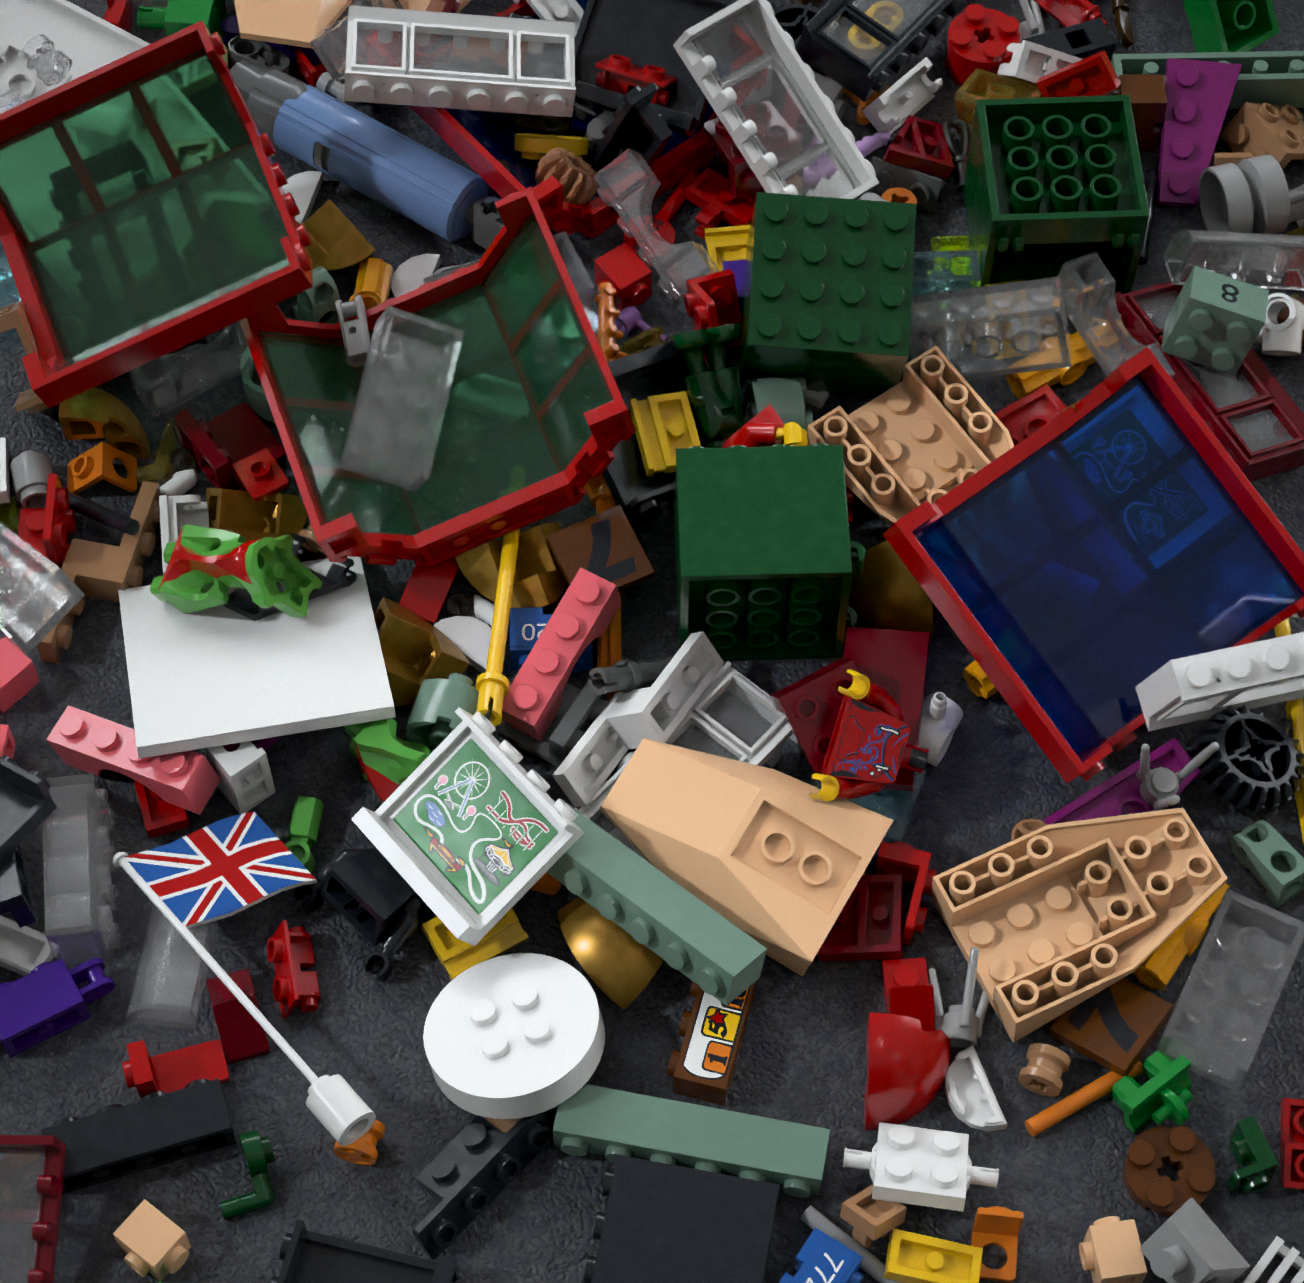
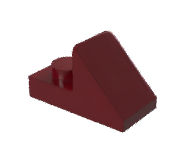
[206,968,271,1065]

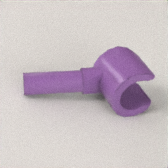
[615,306,668,344]

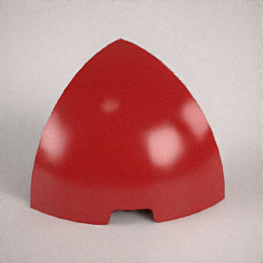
[864,1012,951,1130]

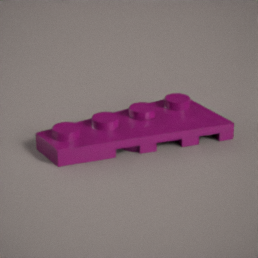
[1157,58,1242,208]
[1042,738,1200,825]

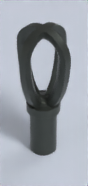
[943,119,970,192]

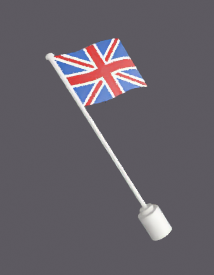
[113,812,376,1146]

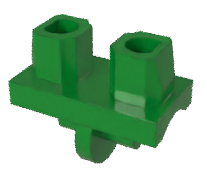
[1112,1050,1193,1133]

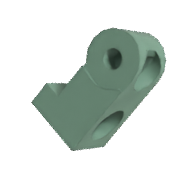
[293,266,340,324]
[1230,820,1304,908]

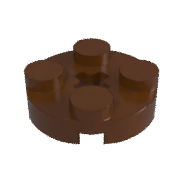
[1122,1125,1216,1218]

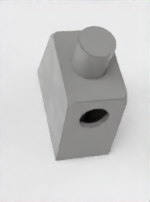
[1140,1198,1250,1283]

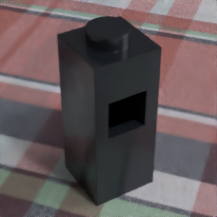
[1021,18,1117,90]

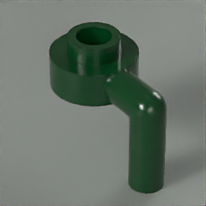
[219,1129,275,1220]

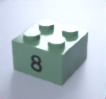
[1161,266,1269,375]

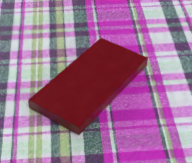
[843,627,931,792]

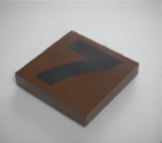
[547,505,655,592]
[1050,978,1173,1077]

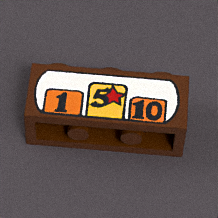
[667,981,757,1106]

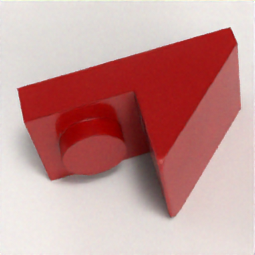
[881,957,935,1031]

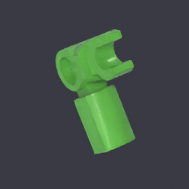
[284,796,324,874]

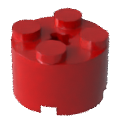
[944,4,1020,92]

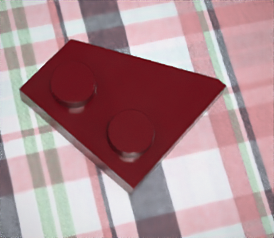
[883,115,954,179]
[817,873,904,962]

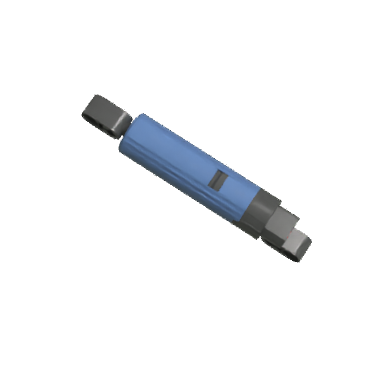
[224,35,538,264]

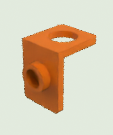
[67,441,137,495]
[971,1206,1024,1282]

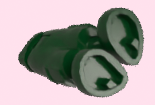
[672,323,744,448]

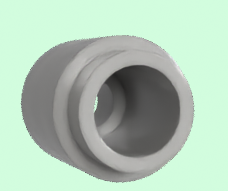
[10,450,53,508]

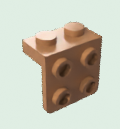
[1220,102,1304,170]

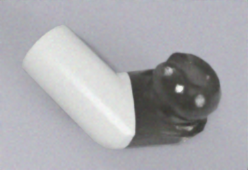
[160,448,197,496]
[446,593,494,626]

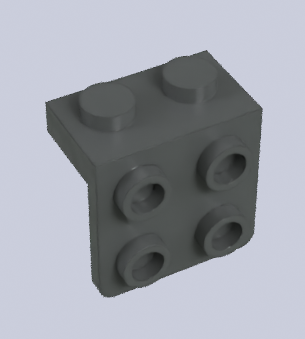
[496,676,609,767]

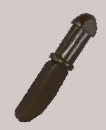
[1112,0,1134,48]

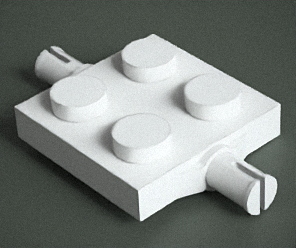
[843,1122,999,1211]

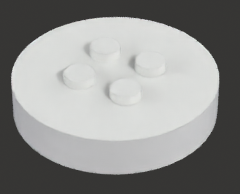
[423,953,605,1119]

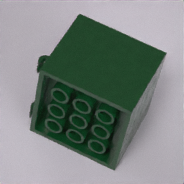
[963,95,1150,307]
[739,192,916,398]
[674,443,866,661]

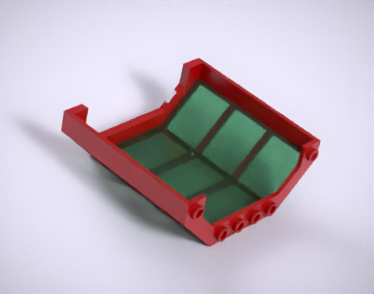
[0,20,313,408]
[239,187,636,567]

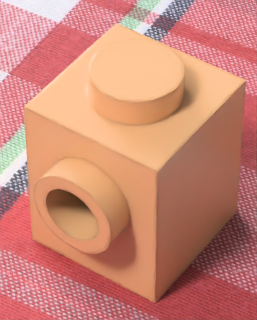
[113,1199,191,1281]
[1079,1216,1147,1283]

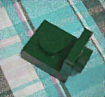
[1227,1115,1278,1194]

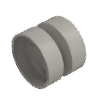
[1198,154,1291,246]

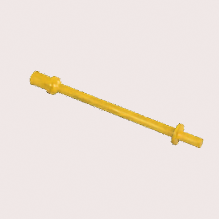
[475,467,527,726]

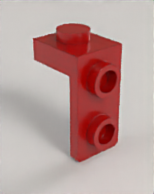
[875,841,937,946]
[122,1039,230,1099]

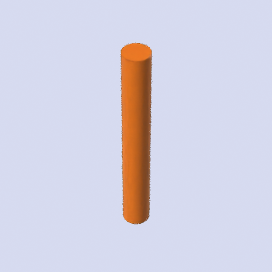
[1024,1060,1143,1137]

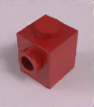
[594,242,652,311]

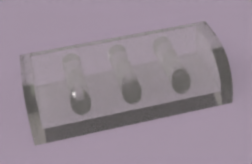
[1163,229,1304,290]
[126,903,220,1030]

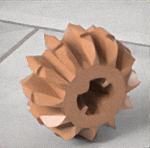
[535,147,600,205]

